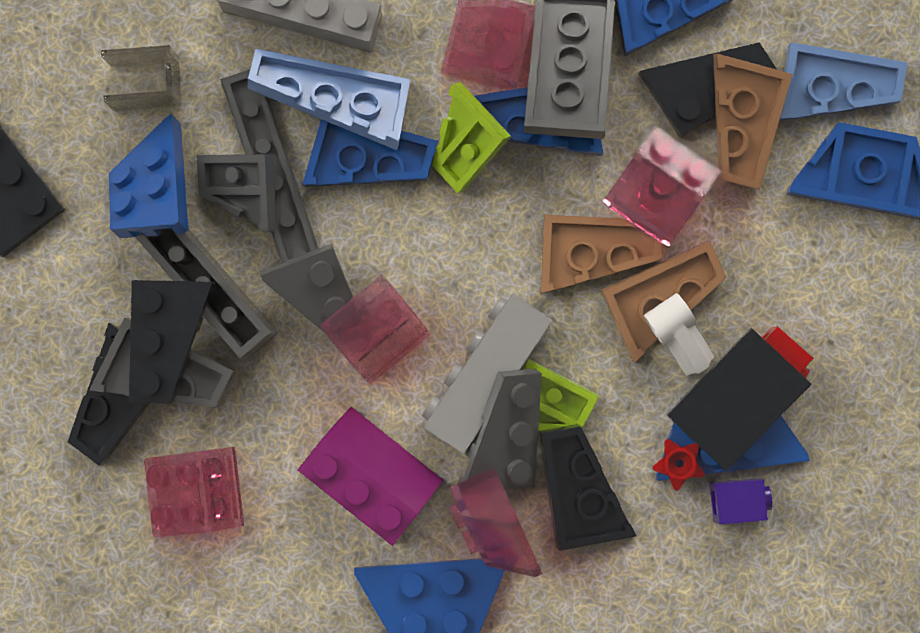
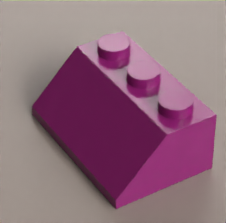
[297,407,443,546]

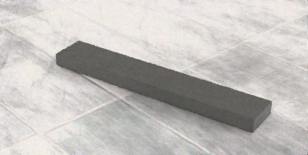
[220,69,319,263]

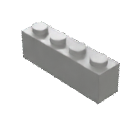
[216,0,382,53]
[422,293,552,454]

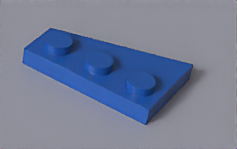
[474,87,603,156]

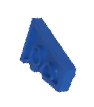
[615,0,733,57]
[302,119,438,187]

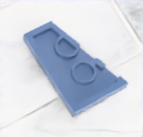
[779,42,908,121]

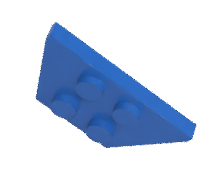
[109,114,188,238]
[786,122,920,220]
[655,397,809,481]
[354,556,508,633]

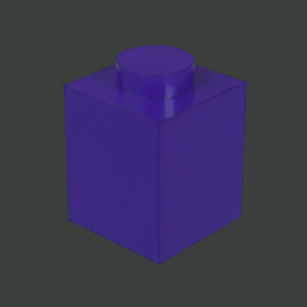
[709,478,772,524]

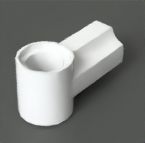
[643,293,714,376]

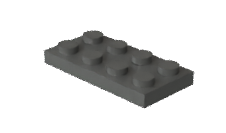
[524,0,615,139]

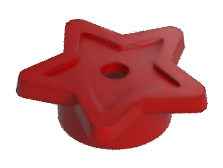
[652,439,705,491]

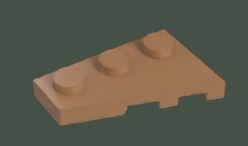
[713,54,792,190]
[540,215,663,295]
[600,241,726,363]

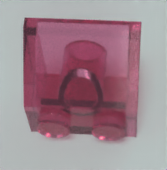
[440,0,536,90]
[602,126,721,248]
[320,275,431,385]
[449,468,543,577]

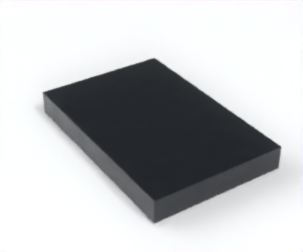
[667,328,812,471]

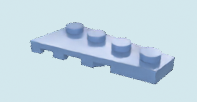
[247,49,410,150]

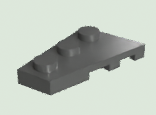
[89,318,236,407]
[455,369,542,496]

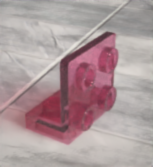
[144,447,244,537]

